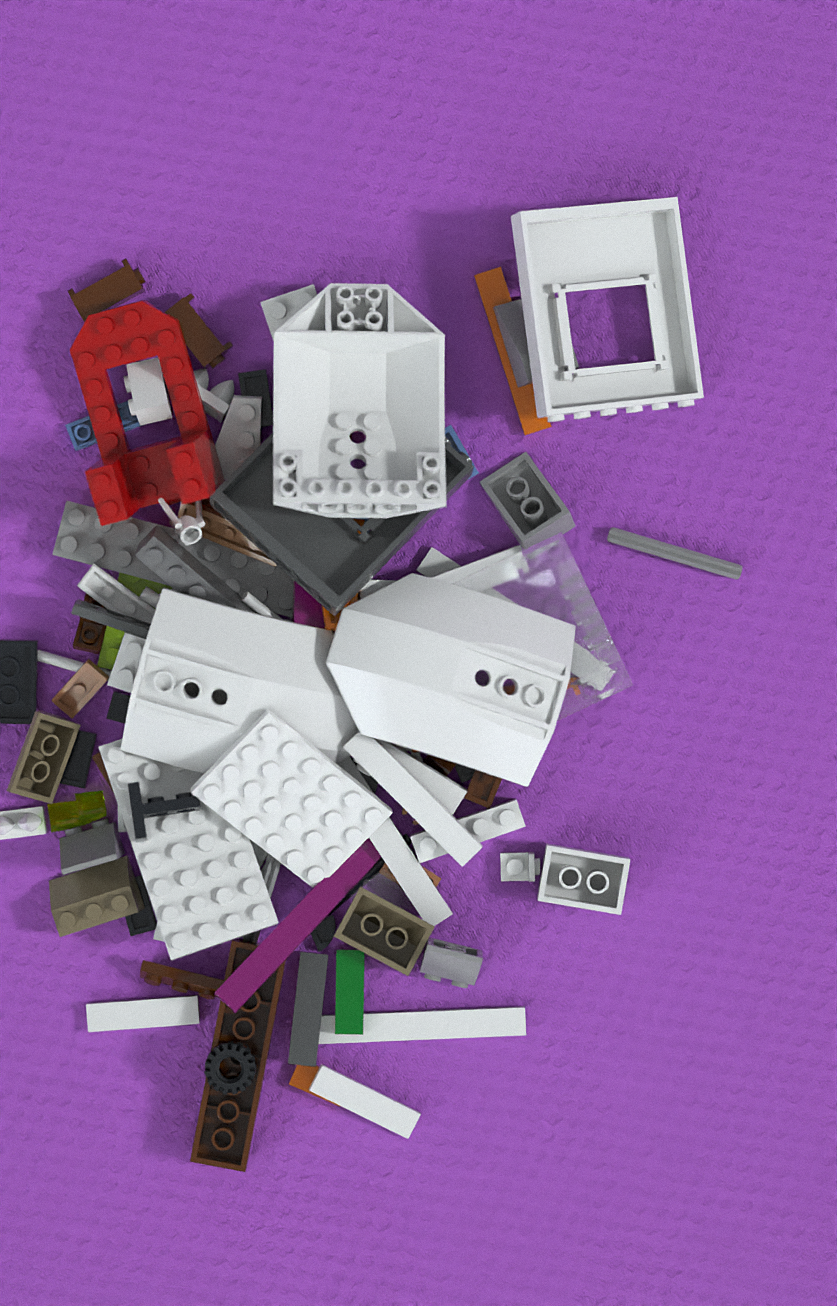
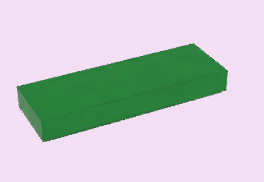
[335,950,365,1035]

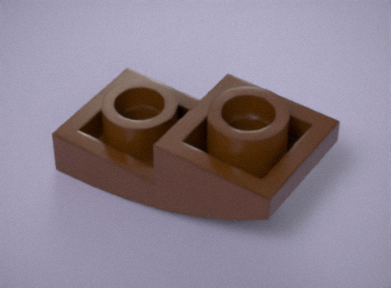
[73,593,107,655]

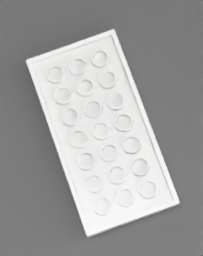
[99,739,279,961]

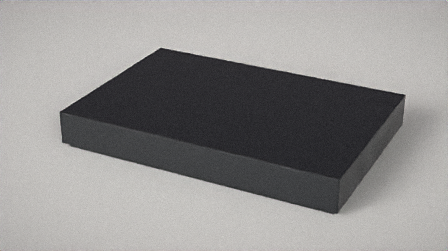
[0,639,38,724]

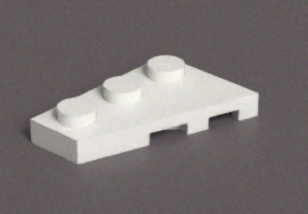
[215,395,262,480]

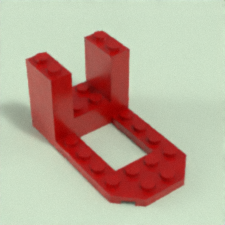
[70,300,225,526]

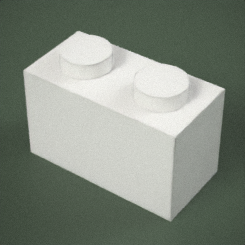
[124,357,173,425]

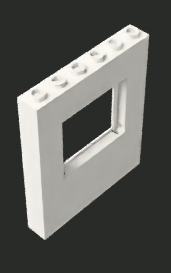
[511,197,704,422]

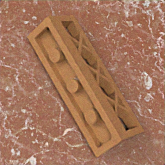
[177,498,277,567]

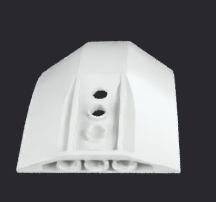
[273,283,446,518]
[326,573,576,787]
[120,588,359,774]

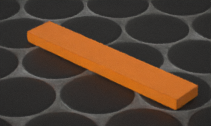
[474,267,552,436]

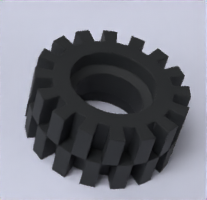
[204,1041,256,1095]

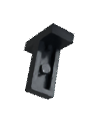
[128,782,200,843]

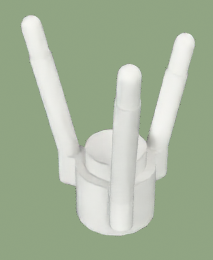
[158,498,205,546]

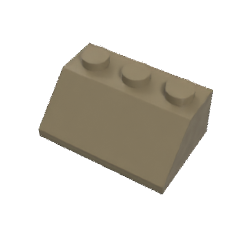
[7,710,81,804]
[49,855,145,937]
[334,886,435,976]

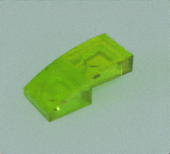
[47,790,107,832]

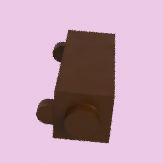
[68,258,146,322]
[164,293,233,369]

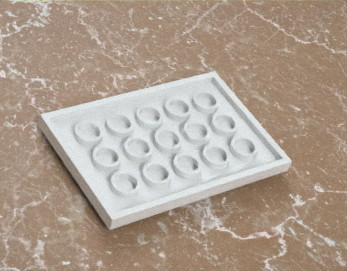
[191,709,393,888]

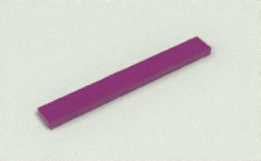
[215,838,382,1013]

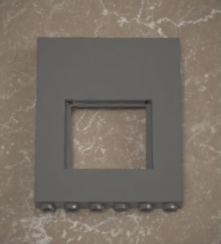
[210,433,474,616]

